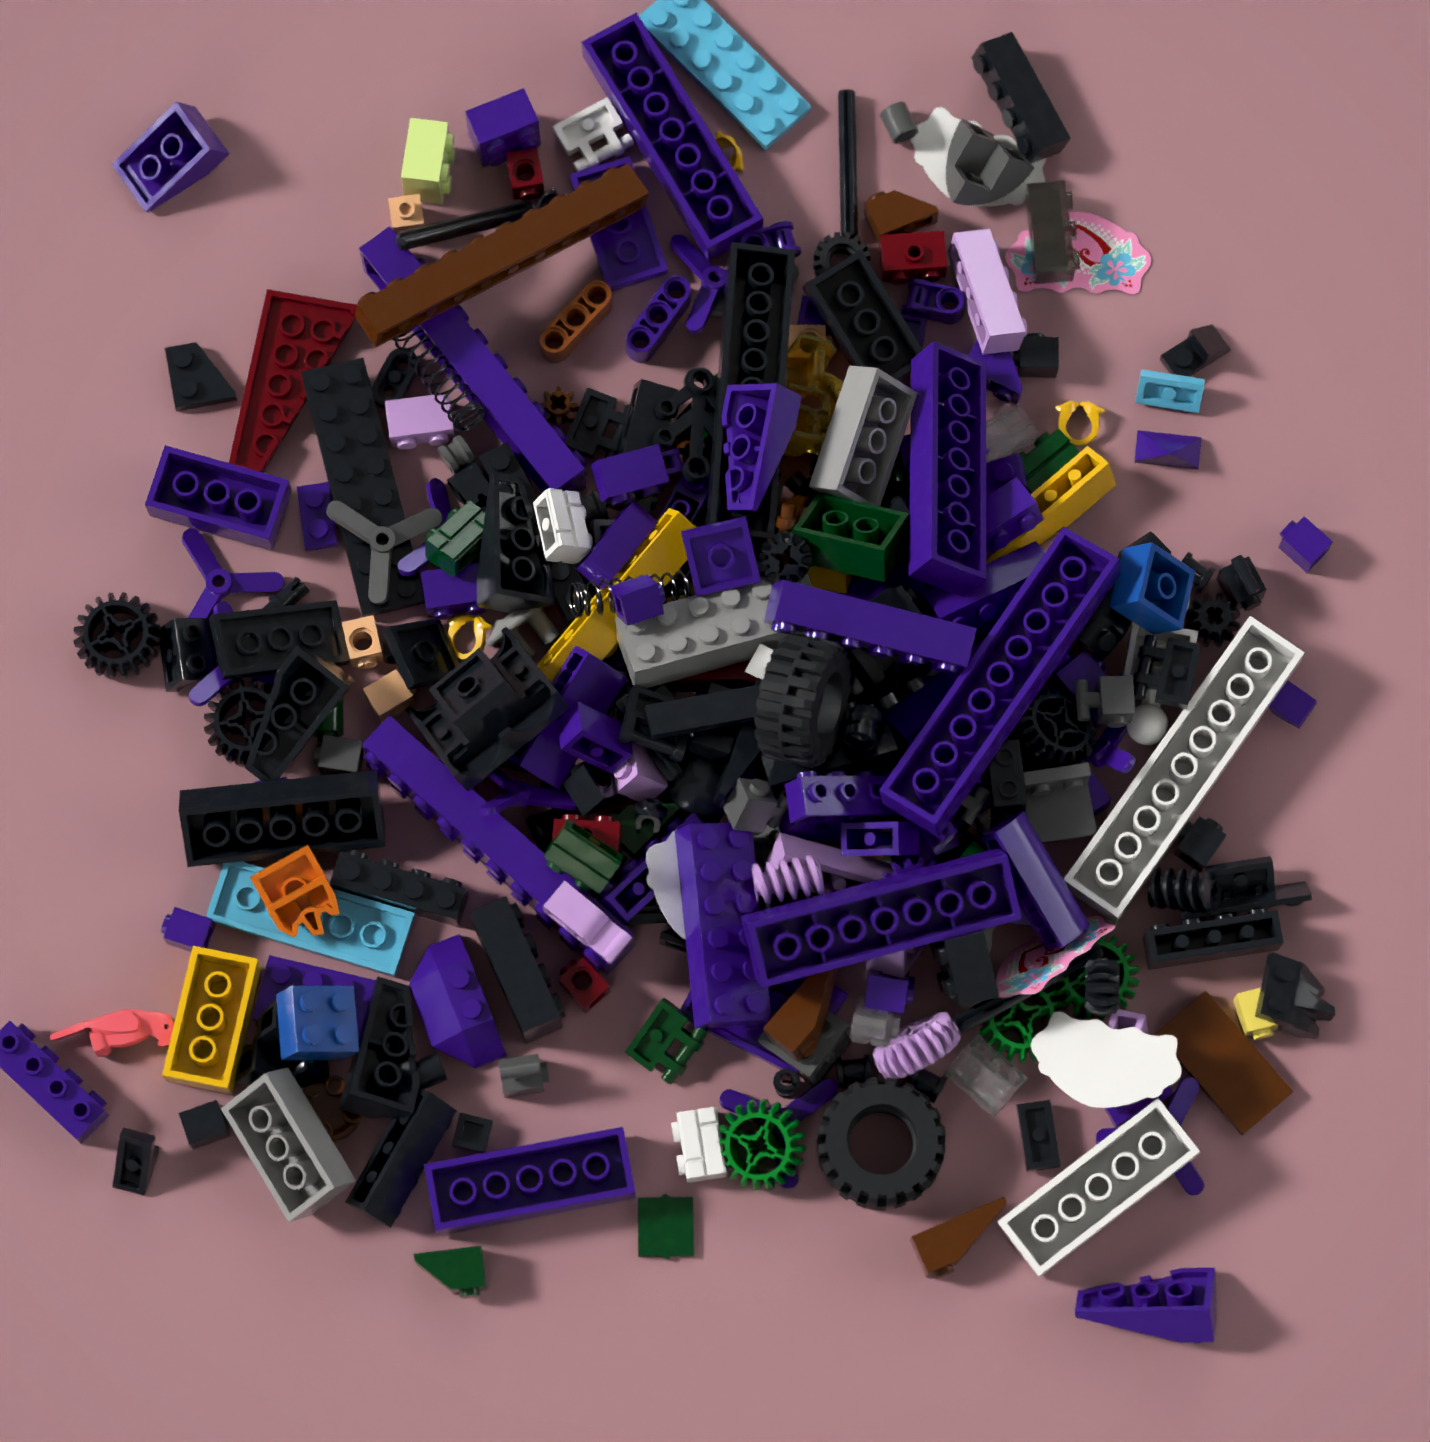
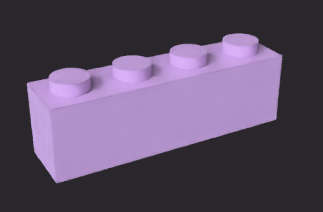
[947,229,1027,355]
[767,833,894,894]

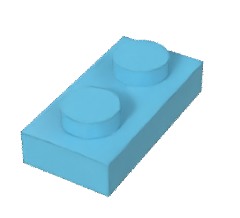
[1135,369,1205,413]

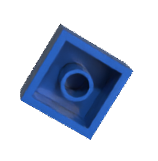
[1109,542,1196,635]
[276,986,359,1060]

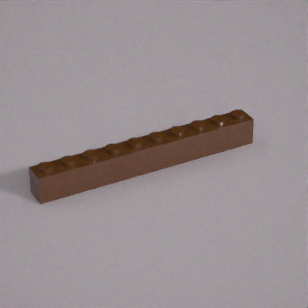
[355,163,649,348]

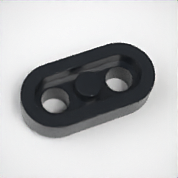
[372,348,419,409]

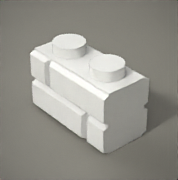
[533,488,593,564]
[671,1107,727,1183]

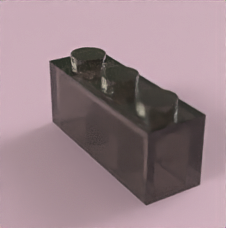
[1025,181,1080,284]

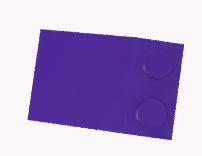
[112,101,229,213]

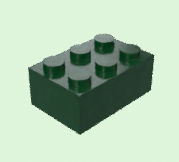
[792,493,909,582]

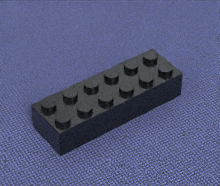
[179,770,385,867]

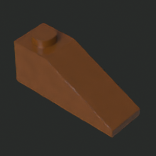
[763,968,839,1062]
[910,1197,1007,1279]

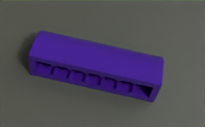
[509,645,628,790]
[980,809,1090,951]

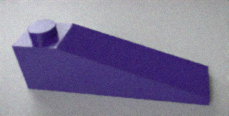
[721,383,802,512]
[1075,1267,1216,1343]

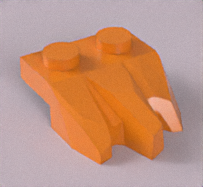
[250,844,340,938]

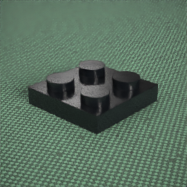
[382,619,460,690]

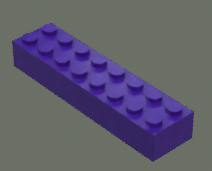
[582,12,763,261]
[909,341,986,597]
[741,848,1022,988]

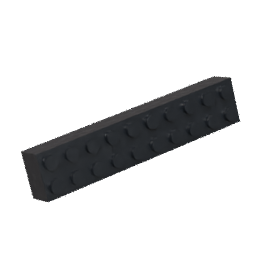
[706,242,795,554]

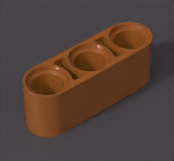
[540,280,612,363]

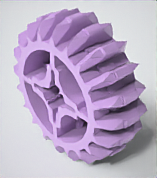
[872,1012,961,1079]

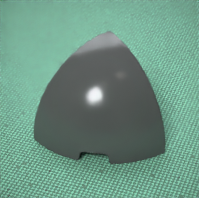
[946,119,1035,205]

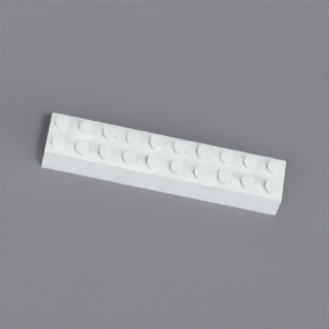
[1064,616,1305,924]

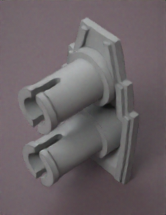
[486,607,561,656]

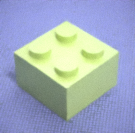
[401,118,456,205]

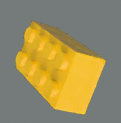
[162,946,262,1095]

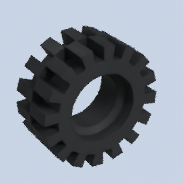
[813,231,871,278]

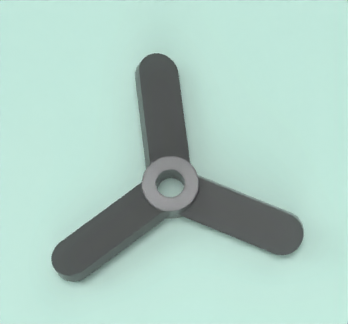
[326,501,442,605]

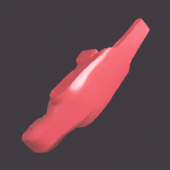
[50,1009,175,1058]

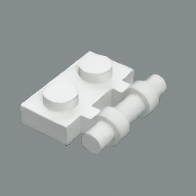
[552,97,634,172]

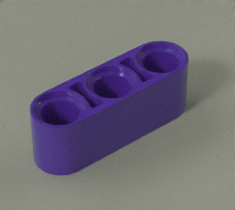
[626,275,691,363]
[576,500,657,591]

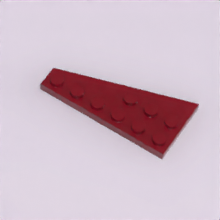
[229,289,357,473]

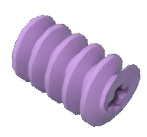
[752,855,824,905]

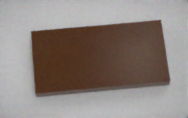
[1154,991,1293,1135]

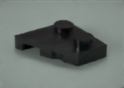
[165,342,237,412]

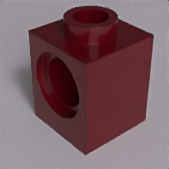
[506,148,544,201]
[558,957,610,1014]

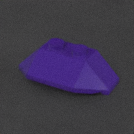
[408,934,507,1068]

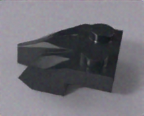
[1255,952,1335,1039]

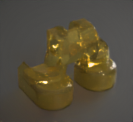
[783,333,844,458]

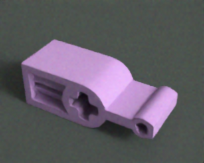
[543,881,632,964]

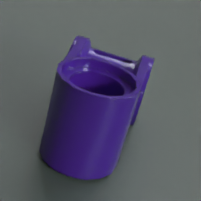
[740,221,802,258]
[901,279,964,324]

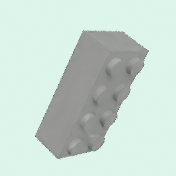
[809,365,918,506]
[221,1068,356,1222]

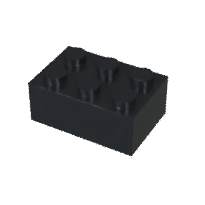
[929,930,999,1007]

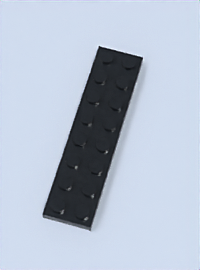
[301,357,425,618]

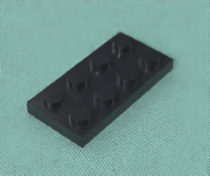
[209,600,350,680]

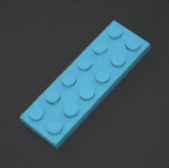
[639,0,811,151]
[206,862,415,977]

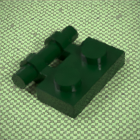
[625,997,709,1084]

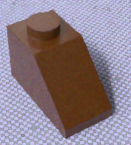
[864,190,939,245]

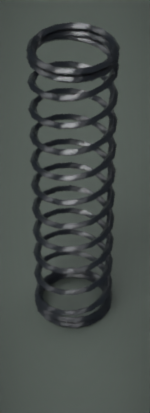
[392,326,485,431]
[568,570,692,618]

